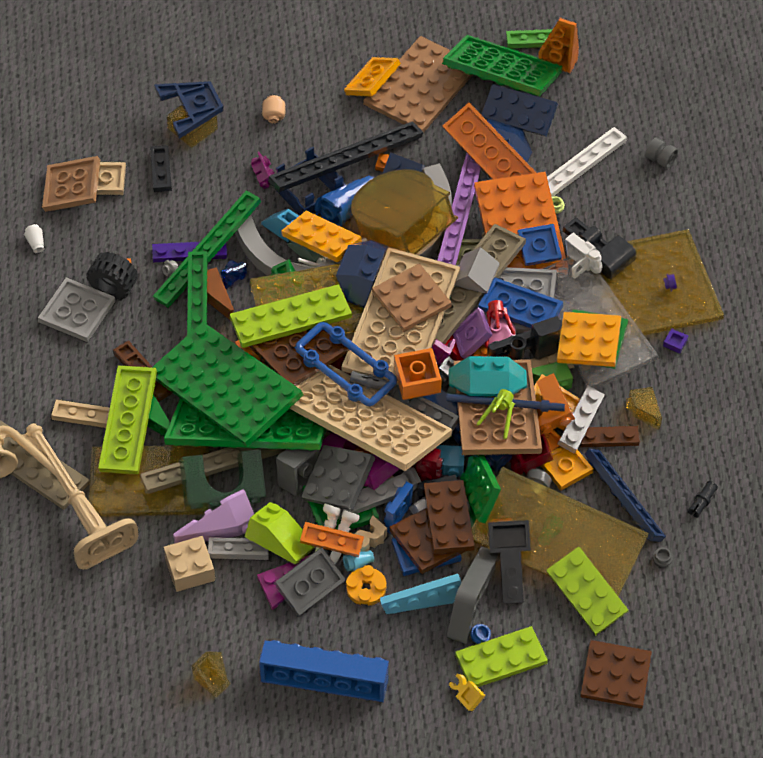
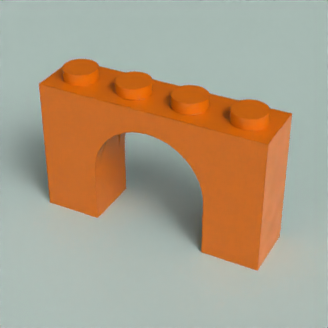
[536,373,575,435]

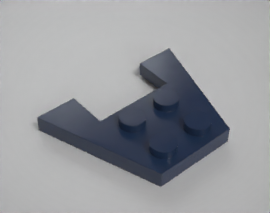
[154,81,224,139]

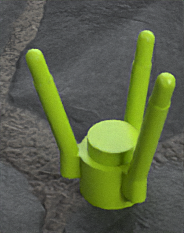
[477,389,515,439]

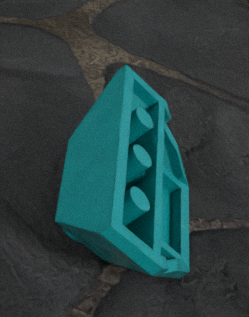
[449,356,527,396]

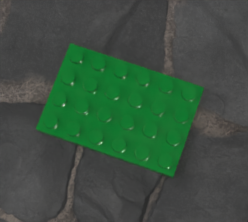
[442,35,563,96]

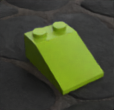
[245,502,315,565]

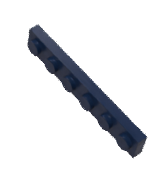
[584,448,666,542]

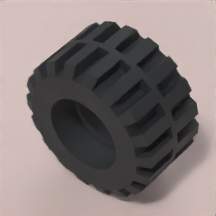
[86,252,138,300]

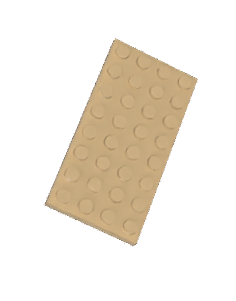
[342,247,460,385]
[289,365,452,471]

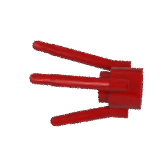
[485,300,515,348]

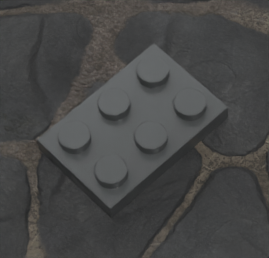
[274,547,346,616]

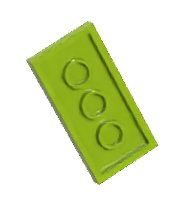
[546,547,629,635]
[455,626,548,687]

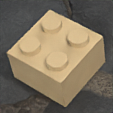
[164,536,215,592]

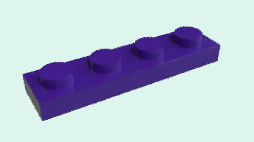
[152,242,227,263]

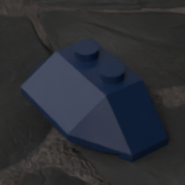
[487,119,532,162]
[336,240,388,308]

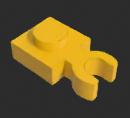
[449,674,485,711]

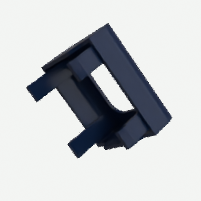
[275,147,346,215]

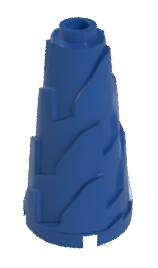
[315,176,378,227]

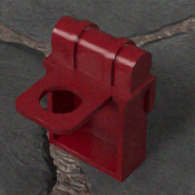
[509,434,554,475]

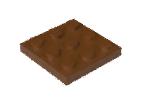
[389,508,466,574]
[581,640,652,709]

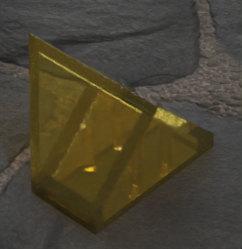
[191,652,231,697]

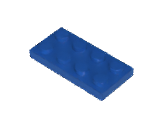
[478,278,563,328]

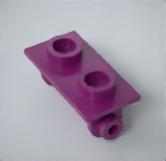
[251,151,275,189]

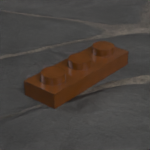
[581,426,640,447]

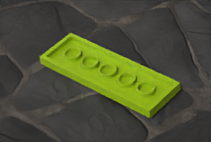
[230,284,352,348]
[98,366,157,474]

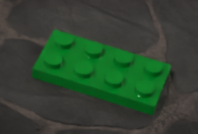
[460,455,501,524]

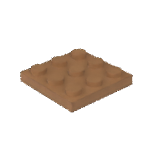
[42,156,100,212]
[372,263,452,332]

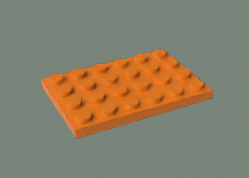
[474,171,569,275]

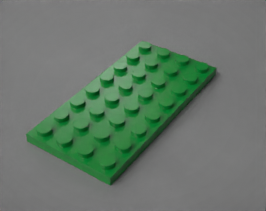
[152,322,304,447]
[164,398,326,451]

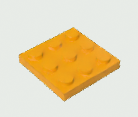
[557,312,621,367]

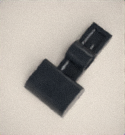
[563,217,637,280]
[487,316,562,360]
[488,520,531,603]

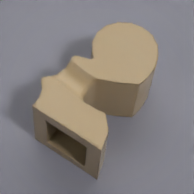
[355,516,387,552]

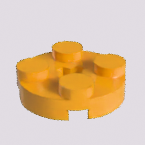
[346,565,387,606]

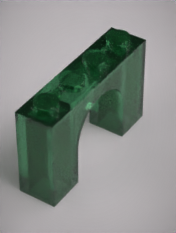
[179,449,266,510]

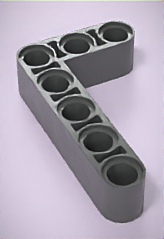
[447,546,500,644]

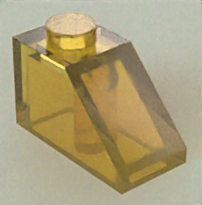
[626,387,662,429]

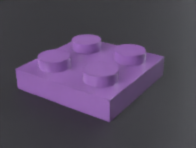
[453,307,492,359]

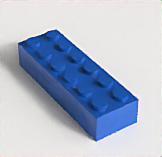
[260,640,389,702]

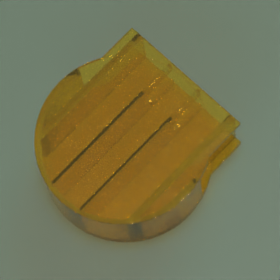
[351,169,458,255]

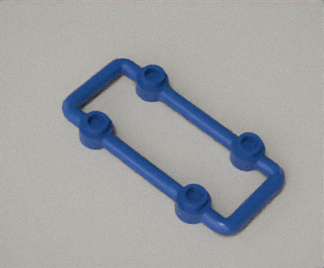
[295,322,397,406]

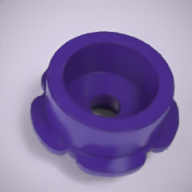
[663,274,677,292]

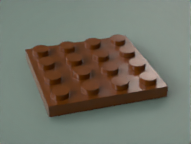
[249,324,349,386]

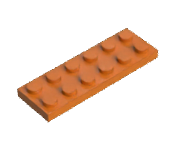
[442,103,536,180]

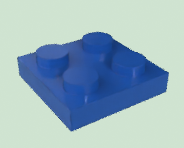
[517,224,562,266]
[384,481,413,534]

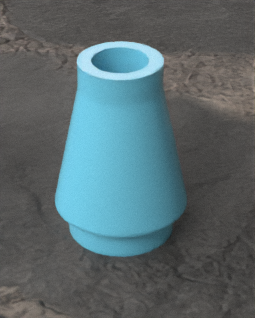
[343,550,374,572]

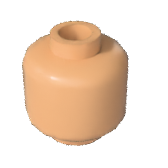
[262,95,285,123]

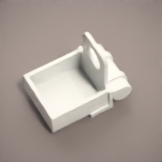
[565,233,602,278]

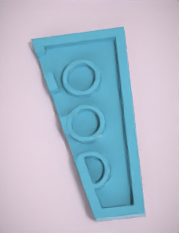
[380,574,462,614]

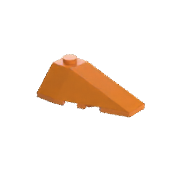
[538,18,579,73]

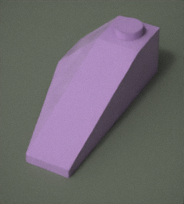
[173,489,254,544]

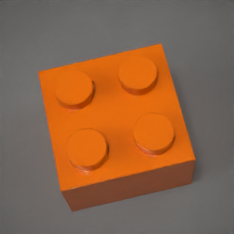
[394,348,441,400]

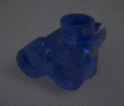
[221,260,247,289]

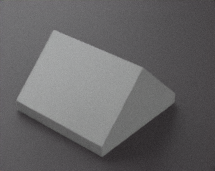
[455,247,500,294]

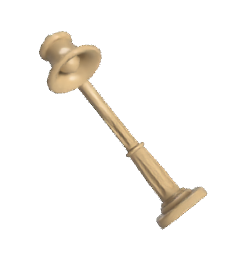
[0,423,138,569]

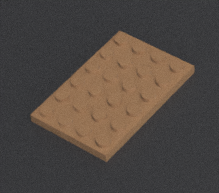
[363,36,473,133]
[453,360,542,455]

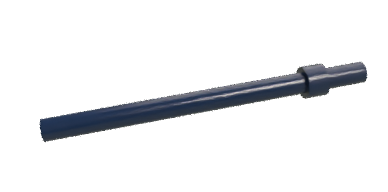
[446,393,565,412]

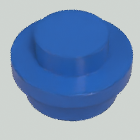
[470,624,491,644]

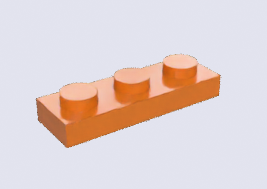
[300,522,364,557]

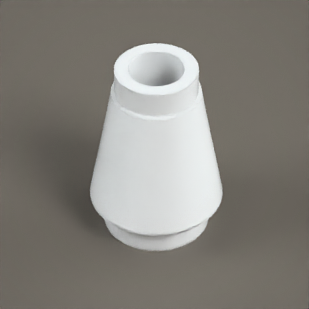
[24,225,44,253]

